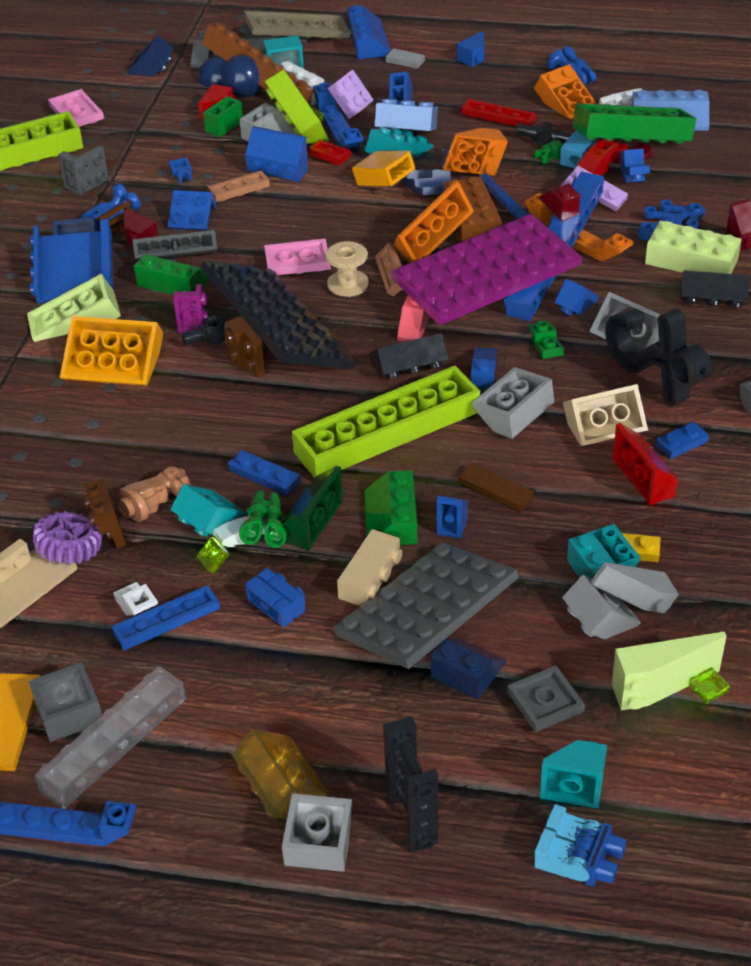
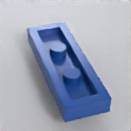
[228,450,301,496]

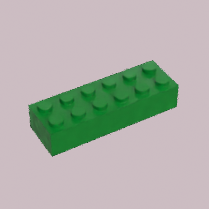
[572,103,697,143]

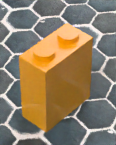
[352,151,415,186]

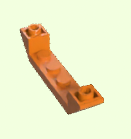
[525,193,633,262]

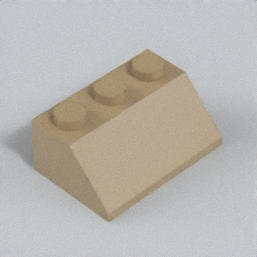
[563,384,648,446]

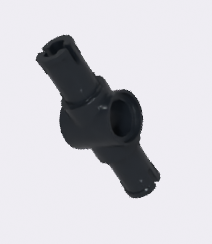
[516,122,573,146]
[181,315,241,346]

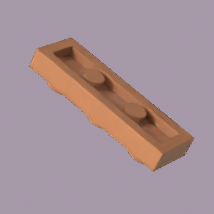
[208,170,270,202]
[375,243,403,297]

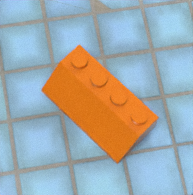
[393,181,474,263]

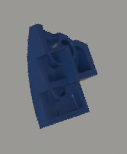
[402,169,451,195]

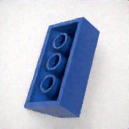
[347,5,391,59]

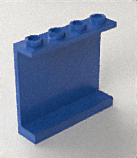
[30,219,113,304]

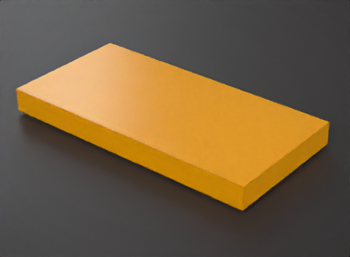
[0,673,41,771]

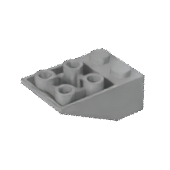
[240,103,295,141]

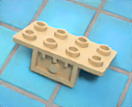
[0,539,78,628]

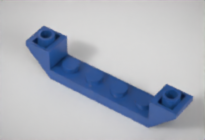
[313,83,363,149]
[0,801,137,846]

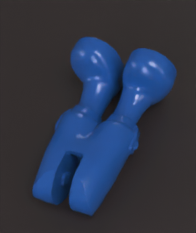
[547,46,597,86]
[81,183,141,230]

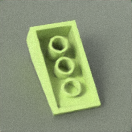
[27,274,121,342]
[611,631,726,710]

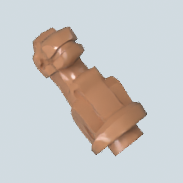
[117,467,191,522]

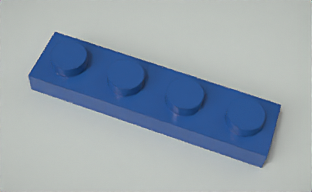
[111,585,220,651]

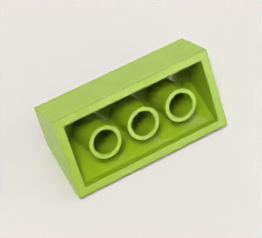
[265,69,329,143]

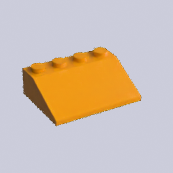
[60,316,163,386]

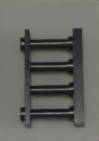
[383,716,438,853]

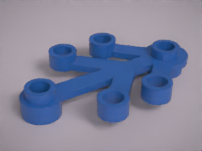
[638,200,705,241]

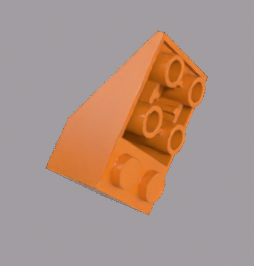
[534,64,597,120]
[443,128,508,176]

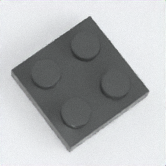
[507,666,585,733]

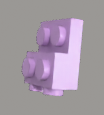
[328,70,373,119]

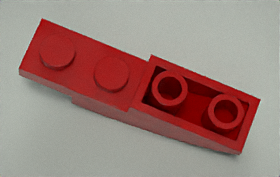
[574,139,628,176]

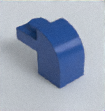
[619,148,650,183]

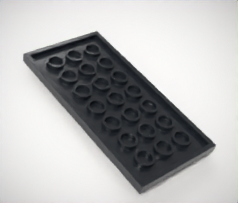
[200,260,355,369]

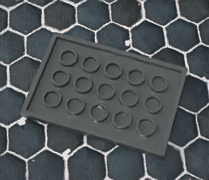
[333,542,519,669]

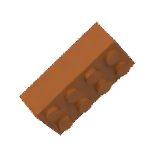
[442,177,502,243]

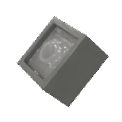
[28,662,104,742]

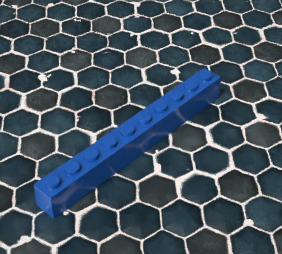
[504,171,604,321]

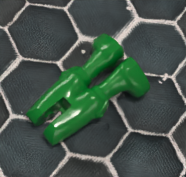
[239,490,287,548]

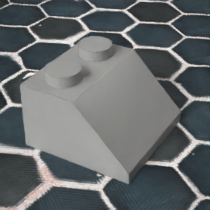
[562,575,641,639]
[282,793,352,872]

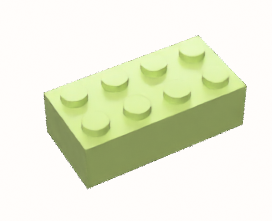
[645,221,741,274]

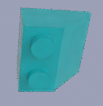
[170,484,247,537]
[540,740,607,809]

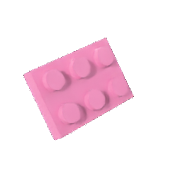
[48,89,104,128]
[264,239,331,276]

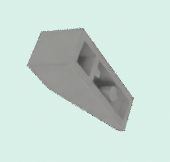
[591,562,679,613]

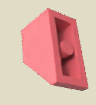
[397,295,430,342]

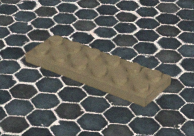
[243,11,351,39]

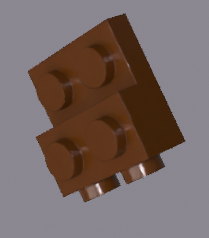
[224,316,265,378]
[83,478,126,548]

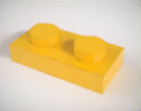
[622,533,661,563]

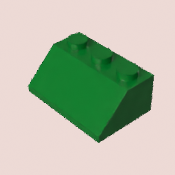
[134,254,210,295]
[364,470,418,545]

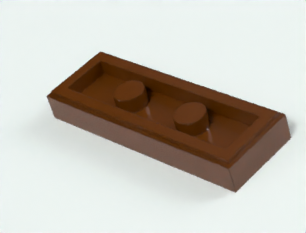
[459,463,534,512]

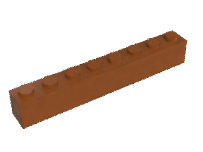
[202,22,314,105]

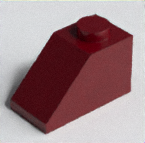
[540,183,580,221]
[726,199,751,251]
[124,209,158,246]

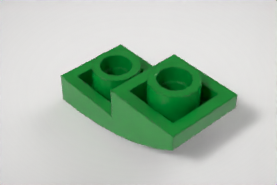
[528,321,564,359]

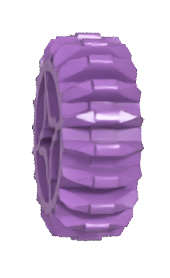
[32,511,102,565]

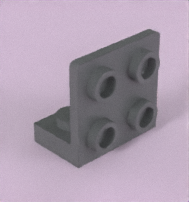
[58,145,109,196]

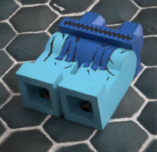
[535,804,627,887]

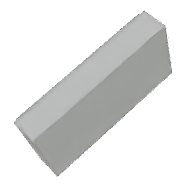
[386,48,425,69]

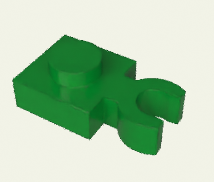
[534,139,564,164]

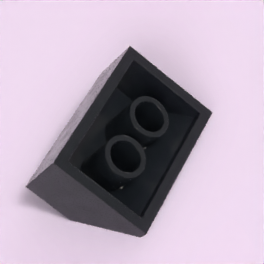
[680,270,750,308]
[369,333,448,379]

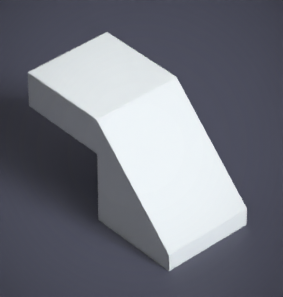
[113,582,158,616]

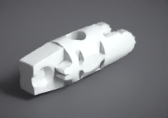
[599,89,642,106]

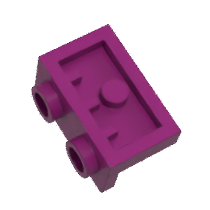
[173,284,209,333]

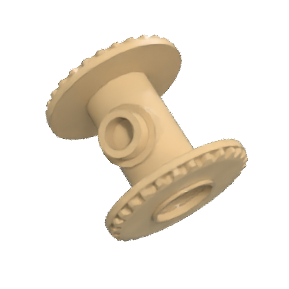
[325,241,369,297]

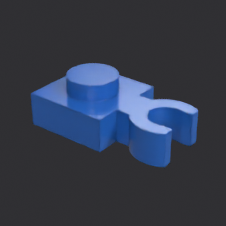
[168,157,193,184]

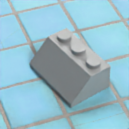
[589,292,660,350]
[472,367,554,439]

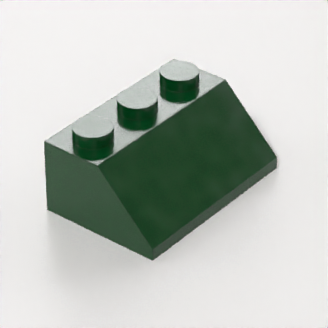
[281,465,343,551]

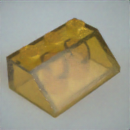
[232,729,332,819]

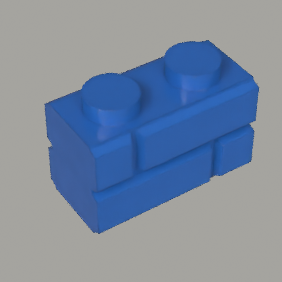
[245,568,305,627]

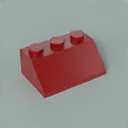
[612,423,678,506]

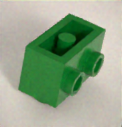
[203,96,243,137]

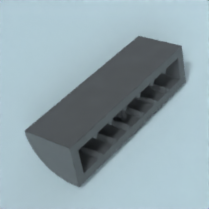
[133,230,218,262]

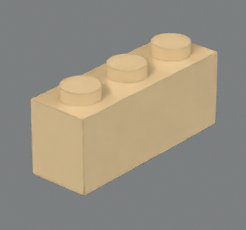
[337,529,402,606]

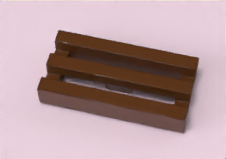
[96,200,134,234]

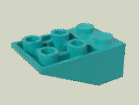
[365,127,434,159]

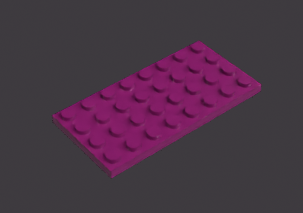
[391,214,583,325]

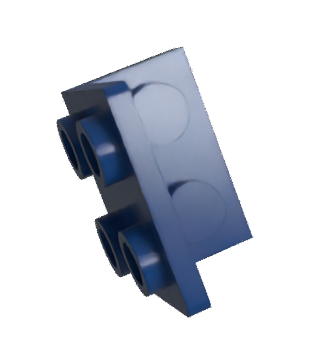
[168,190,217,231]

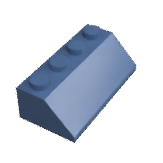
[631,90,709,131]

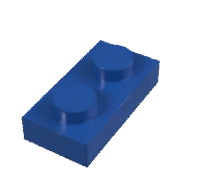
[655,421,709,460]

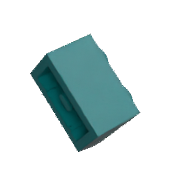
[567,524,640,579]

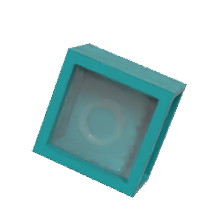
[263,36,304,69]

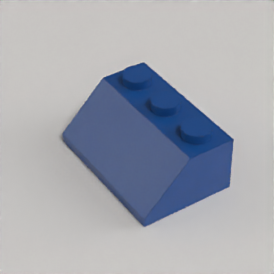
[245,126,308,182]

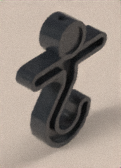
[605,307,712,407]

